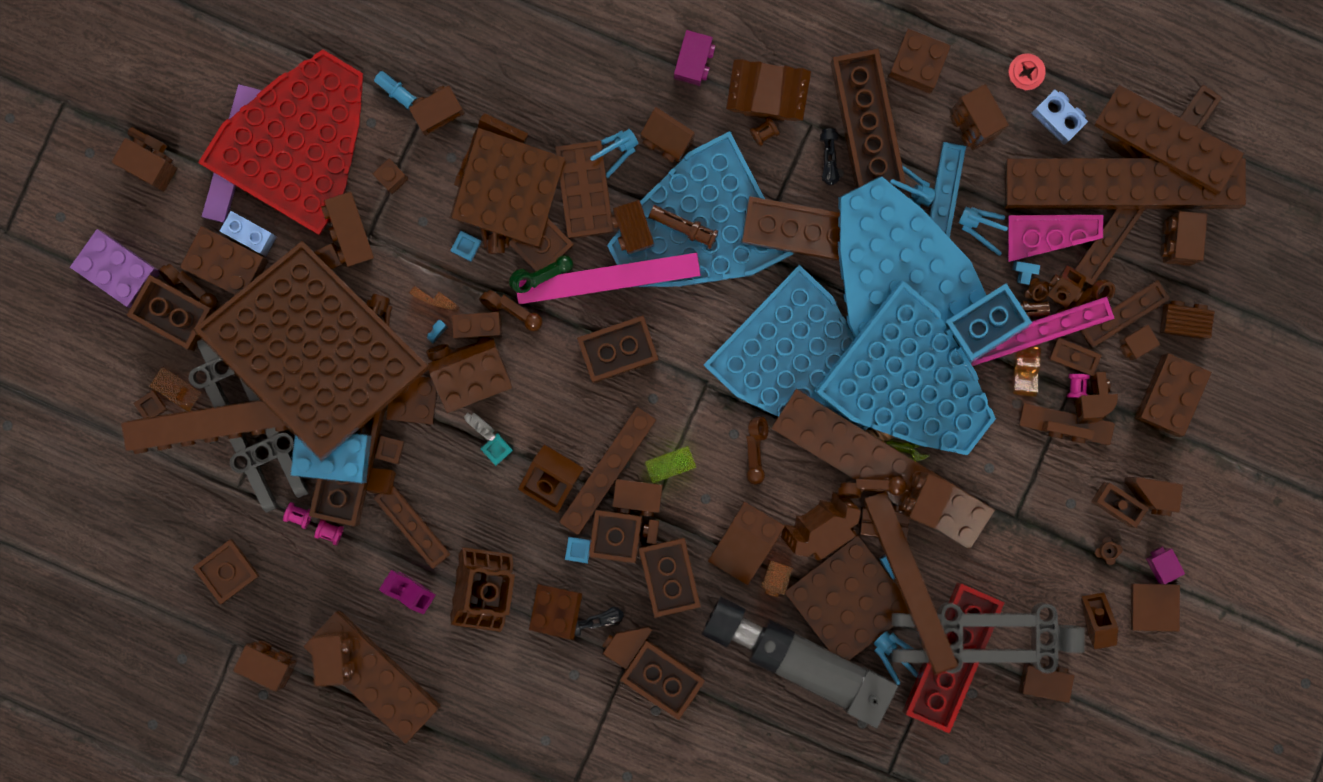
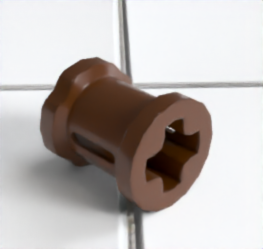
[749,117,780,147]

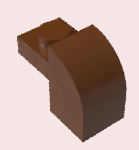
[1075,372,1118,424]

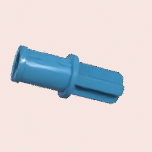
[374,71,417,110]

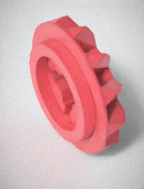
[1008,54,1046,91]

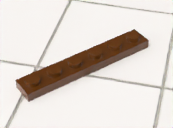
[559,407,656,535]

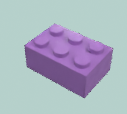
[70,229,160,308]

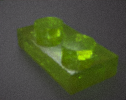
[645,446,696,483]

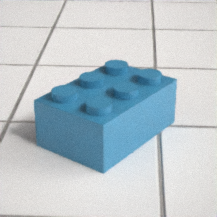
[945,284,1032,363]
[291,434,371,483]

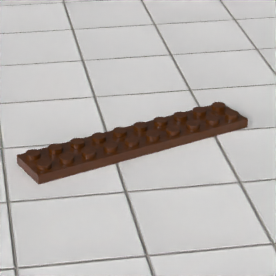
[771,388,995,549]

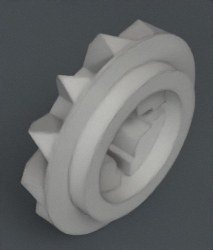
[464,412,496,441]

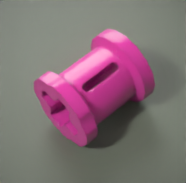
[1067,374,1090,399]
[283,502,312,529]
[314,519,344,546]

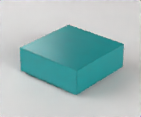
[480,433,513,466]

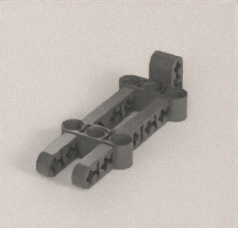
[189,339,309,513]
[892,602,1085,674]

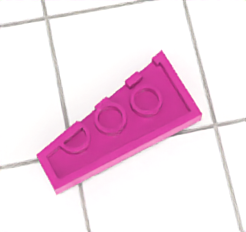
[1008,215,1103,262]

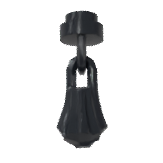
[820,128,840,185]
[575,606,624,637]

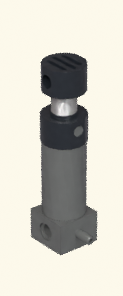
[701,596,898,728]

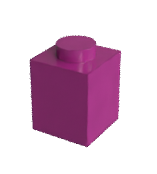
[1146,546,1185,585]

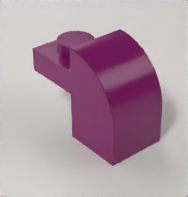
[379,570,436,615]

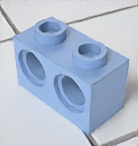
[1031,90,1088,145]
[220,211,277,257]

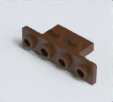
[1019,404,1115,445]

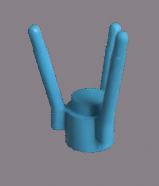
[590,129,639,178]
[890,165,935,206]
[959,206,1008,256]
[873,631,918,685]

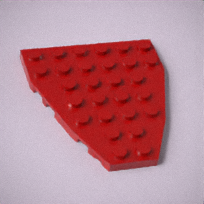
[198,50,364,236]

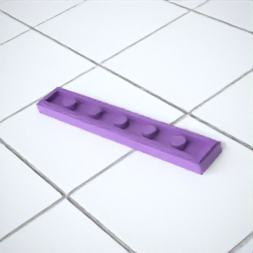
[202,84,261,223]

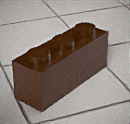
[321,192,374,267]

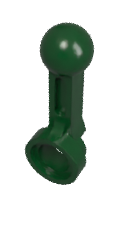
[509,255,573,293]

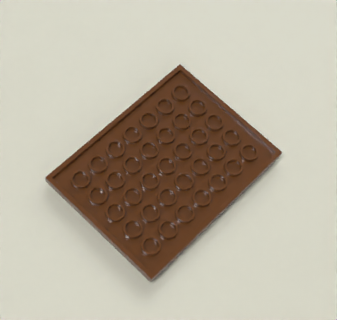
[194,241,429,461]

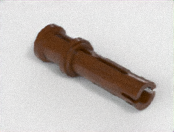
[648,204,719,250]

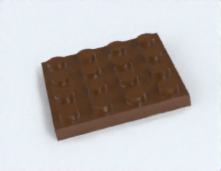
[450,128,565,247]
[784,535,909,661]

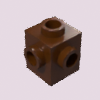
[1047,265,1087,308]

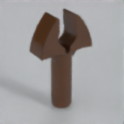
[128,127,167,153]

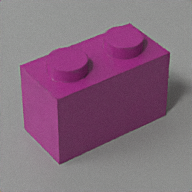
[674,30,716,86]

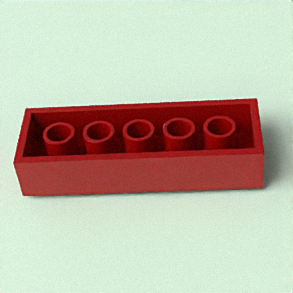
[903,583,1004,734]

